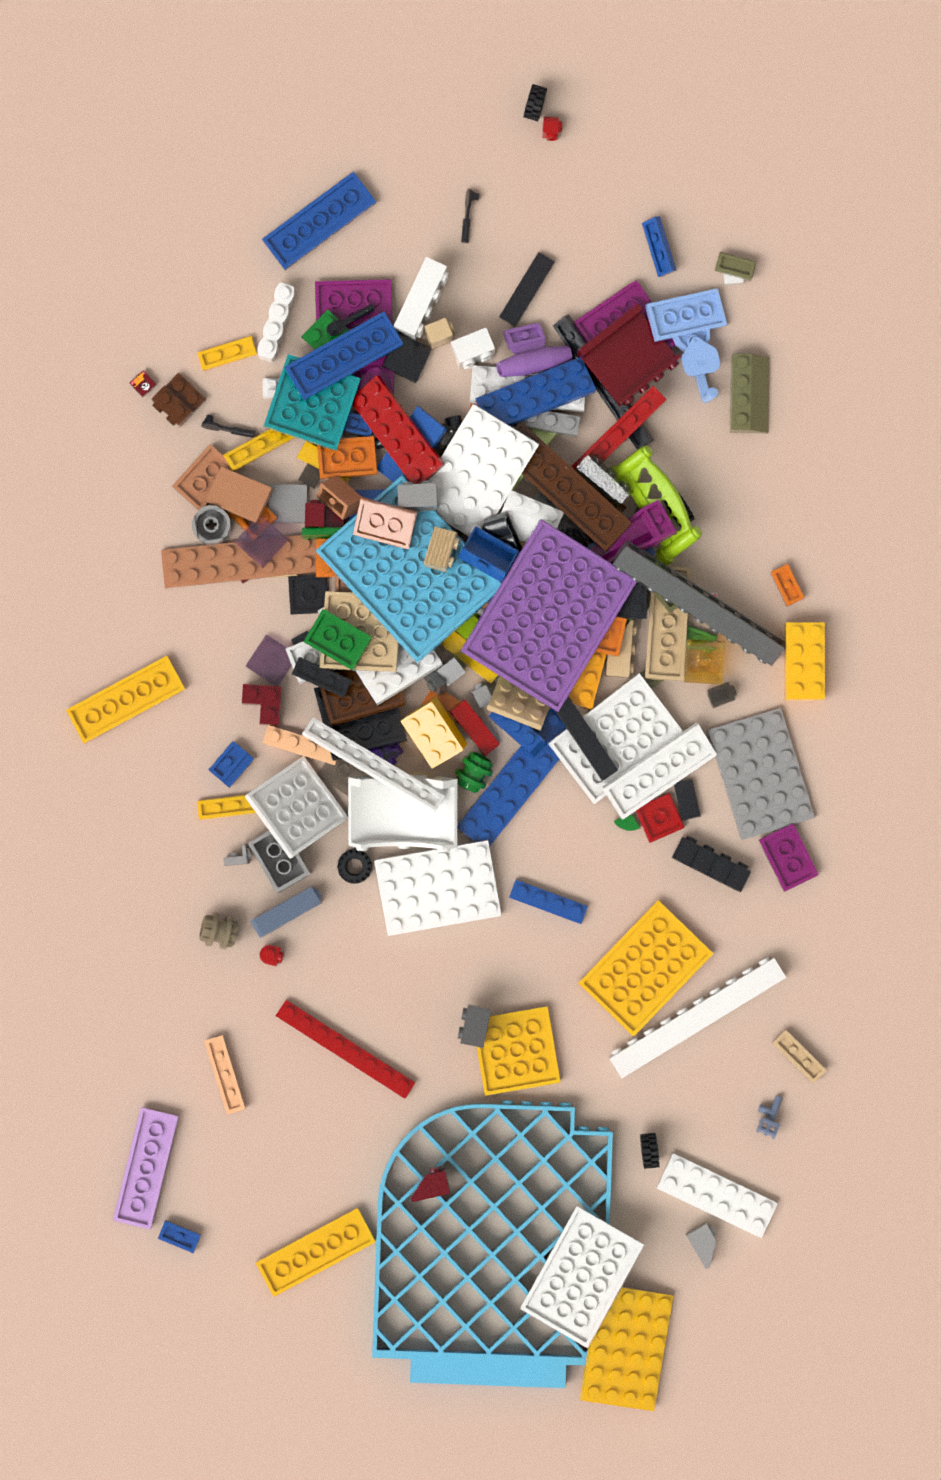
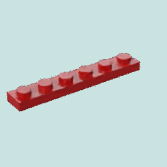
[572,386,667,480]

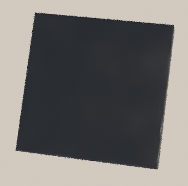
[382,332,431,383]
[288,575,328,615]

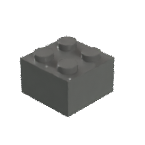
[457,1004,491,1048]

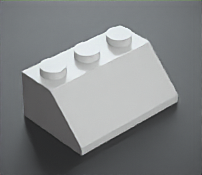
[501,490,563,543]

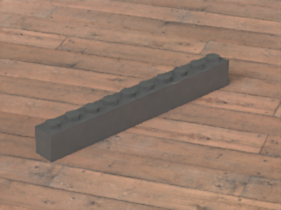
[613,539,785,666]

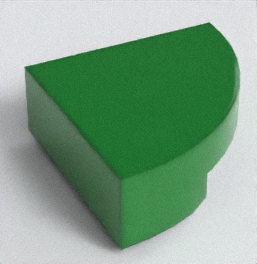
[614,814,640,831]

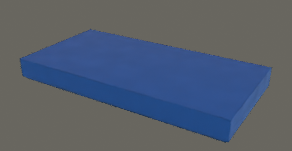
[377,406,447,482]

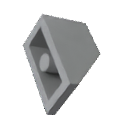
[686,1223,717,1269]

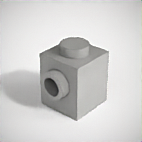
[436,654,467,686]

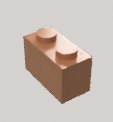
[317,475,362,520]

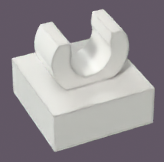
[263,378,280,399]

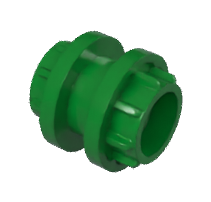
[455,752,493,793]

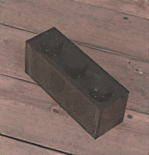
[574,453,633,509]

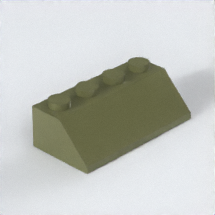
[729,353,769,434]

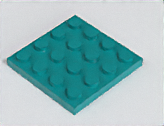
[263,354,361,451]

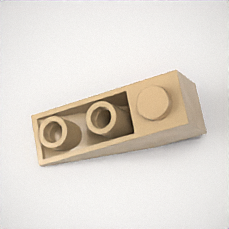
[605,620,637,678]

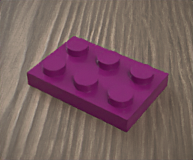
[758,823,819,892]

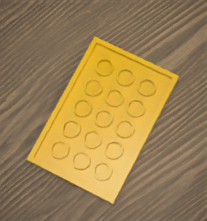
[578,900,714,1037]
[579,1287,673,1411]

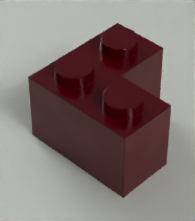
[305,500,345,528]
[242,684,283,726]

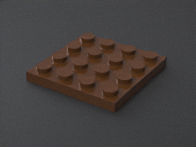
[320,669,405,726]

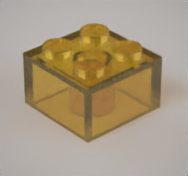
[684,639,725,685]

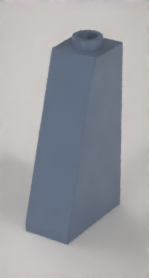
[250,886,323,938]

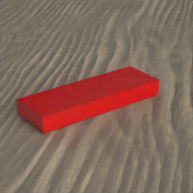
[449,699,500,756]

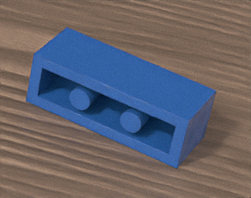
[489,712,547,757]

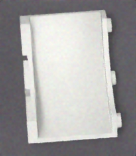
[348,775,457,852]

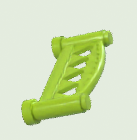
[607,445,702,566]

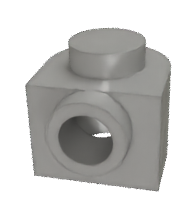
[471,682,493,709]

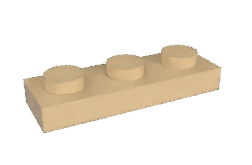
[772,1029,827,1084]

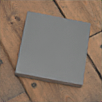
[269,484,307,523]

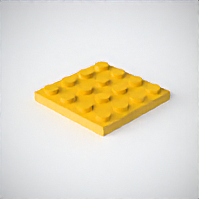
[476,1006,561,1096]

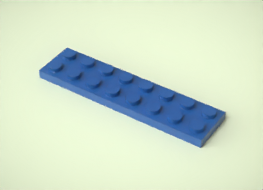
[457,708,566,847]

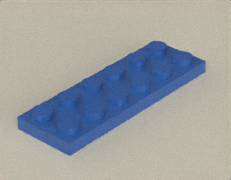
[262,171,376,270]
[285,312,403,401]
[475,358,596,426]

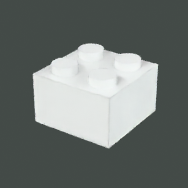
[451,328,495,370]

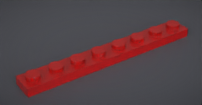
[276,1000,416,1099]

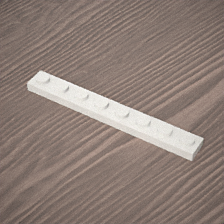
[302,718,445,814]

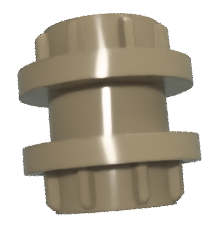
[199,913,239,949]

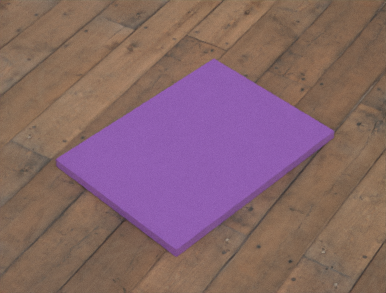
[460,519,636,712]

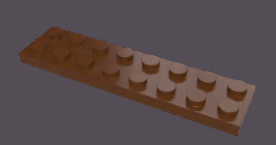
[514,422,632,552]

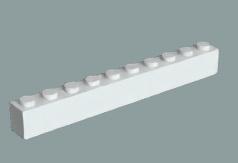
[609,957,786,1078]

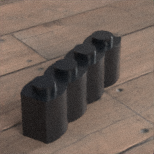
[482,512,523,576]
[671,835,751,892]

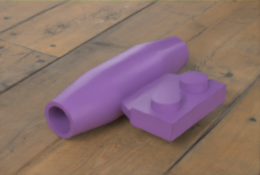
[496,322,572,377]

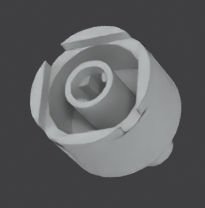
[192,505,232,546]

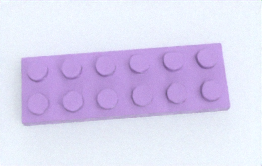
[113,1107,179,1230]

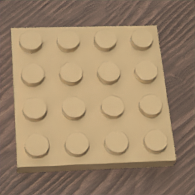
[320,591,399,672]

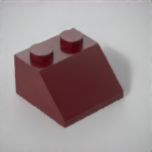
[411,1166,450,1202]

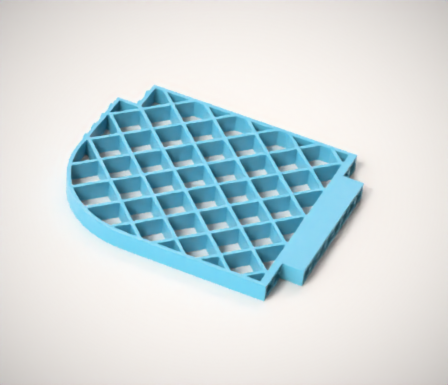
[372,1100,613,1388]

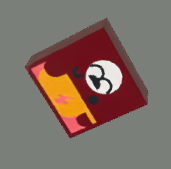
[129,370,156,398]

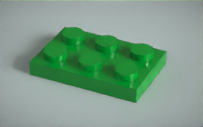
[301,310,350,350]
[303,609,373,671]

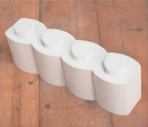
[258,282,295,363]

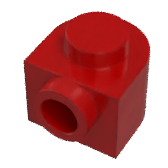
[542,116,562,141]
[259,945,284,966]

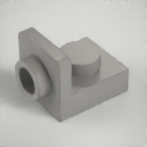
[224,844,251,866]

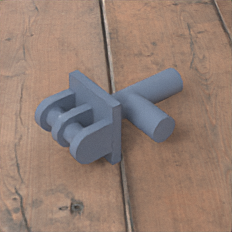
[756,1096,783,1139]

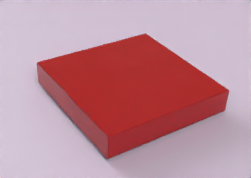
[636,793,685,843]

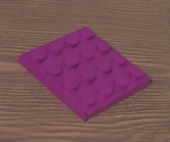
[574,280,676,349]

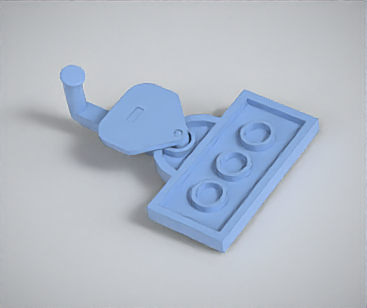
[645,288,727,403]

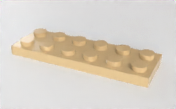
[645,566,691,682]

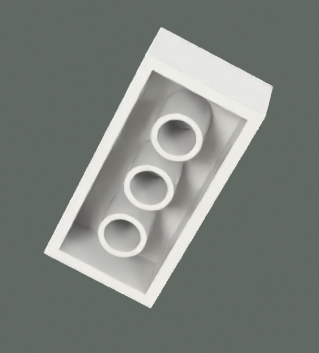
[394,257,449,340]

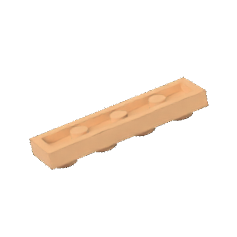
[263,725,338,766]
[204,1035,246,1115]

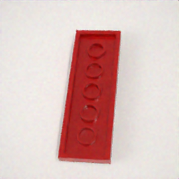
[352,375,445,484]

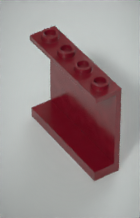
[577,304,681,406]

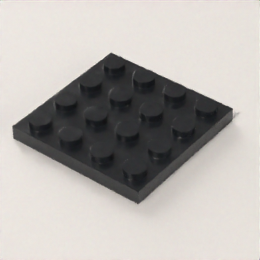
[314,687,407,761]

